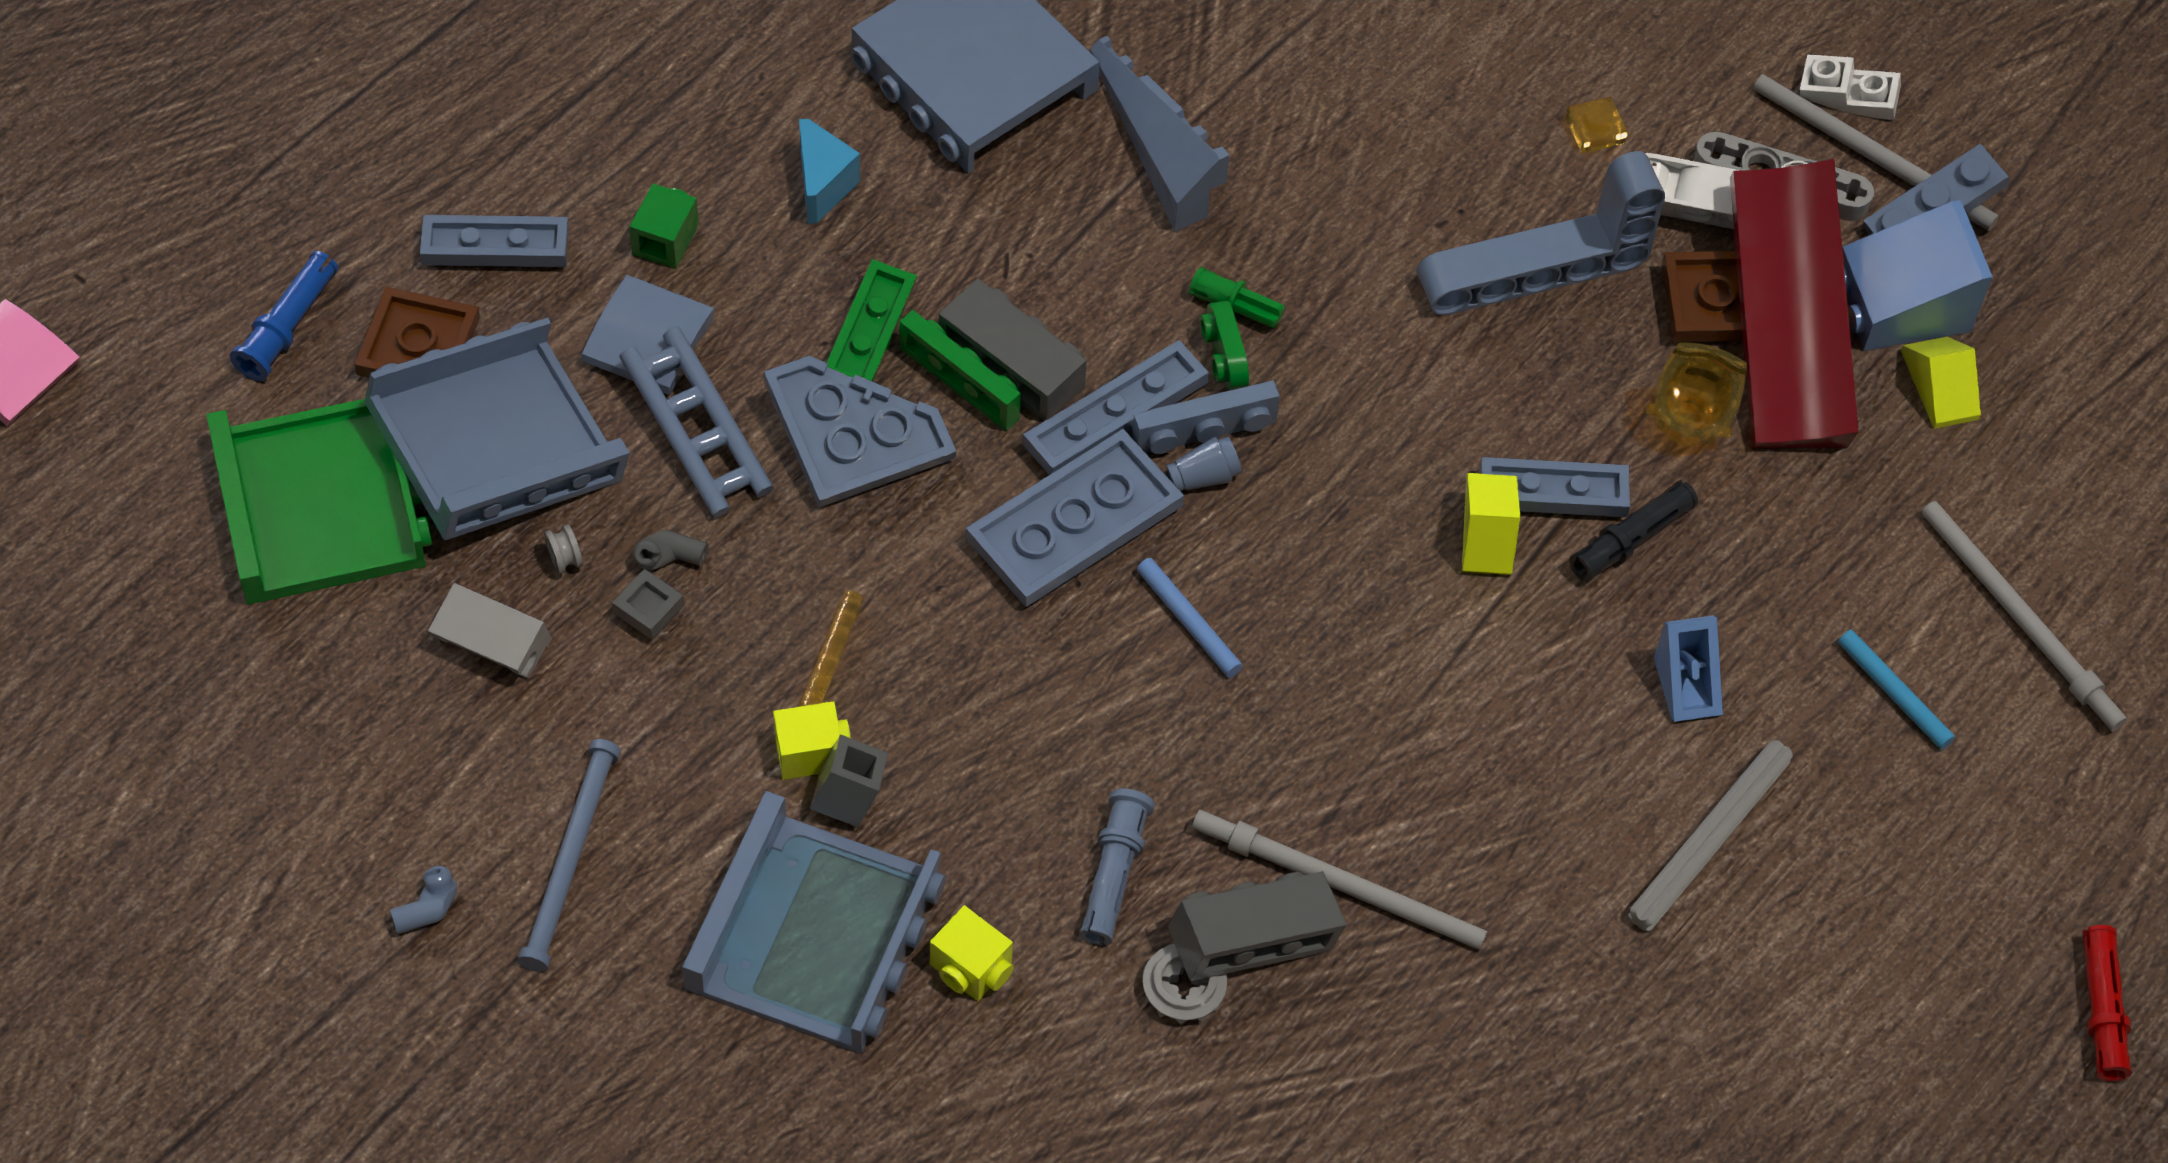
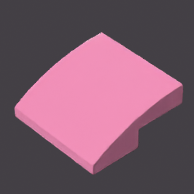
[0,299,80,427]

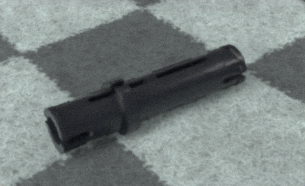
[1569,480,1698,582]

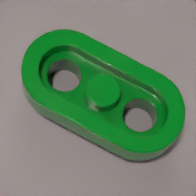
[1200,300,1249,391]

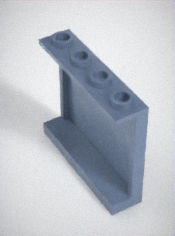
[850,0,1100,174]
[364,318,630,541]

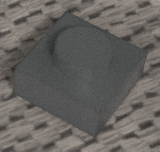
[612,569,684,640]

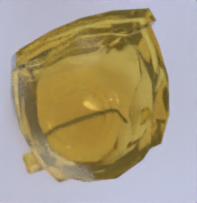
[1646,343,1747,446]

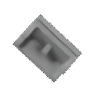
[428,583,552,678]

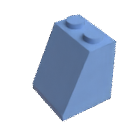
[1842,200,1993,351]

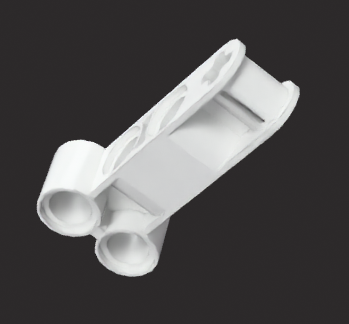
[1645,153,1808,229]

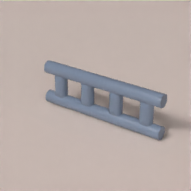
[619,326,774,518]

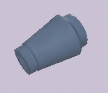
[1166,436,1242,491]

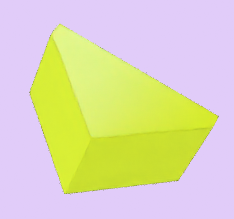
[1901,337,1981,429]
[1462,473,1520,575]

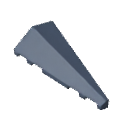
[1090,36,1229,232]

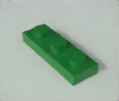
[827,259,917,382]
[899,310,1021,432]

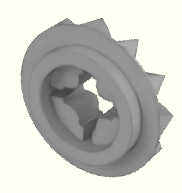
[1142,944,1227,1025]

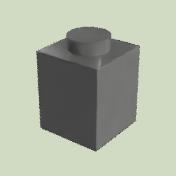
[810,734,888,827]

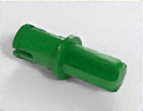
[1189,266,1285,328]

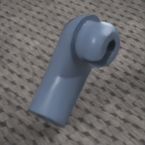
[390,866,457,934]

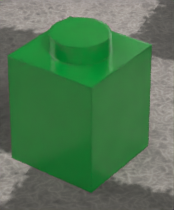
[629,183,699,269]

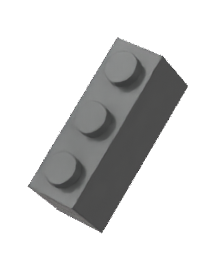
[939,278,1087,421]
[1168,871,1346,981]

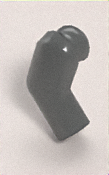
[633,530,709,570]

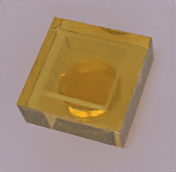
[1565,96,1628,154]

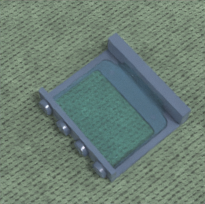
[682,791,946,1054]

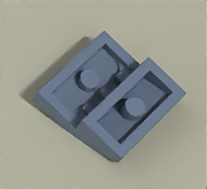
[581,275,714,395]

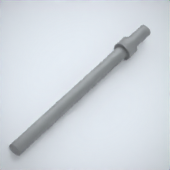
[1753,74,1999,231]
[1921,501,2128,732]
[1192,809,1488,950]

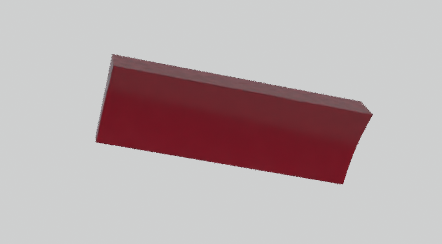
[1730,159,1859,449]

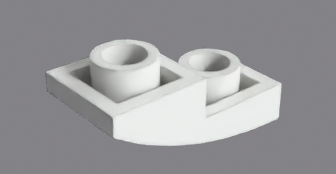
[1800,55,1901,120]

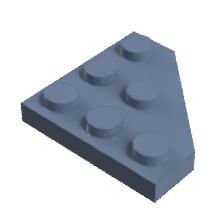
[763,356,957,508]

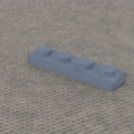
[1023,340,1209,475]

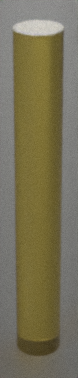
[799,590,863,707]

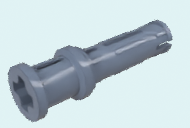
[1079,788,1155,946]

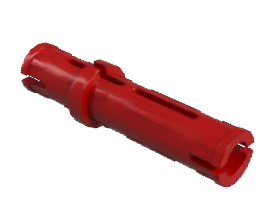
[2082,925,2132,1082]

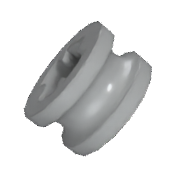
[544,524,583,574]

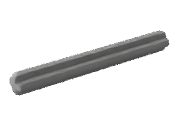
[1628,740,1793,931]

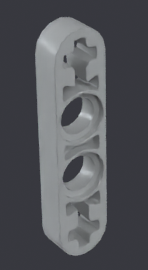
[1693,132,1874,221]

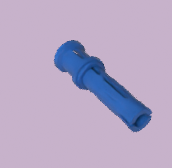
[229,251,338,381]

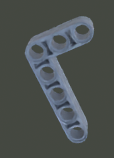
[1416,151,1665,315]

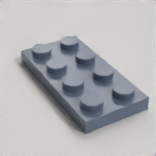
[966,429,1184,607]

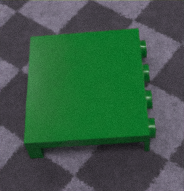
[206,399,432,605]

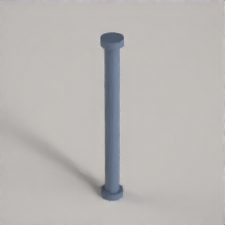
[517,739,621,972]

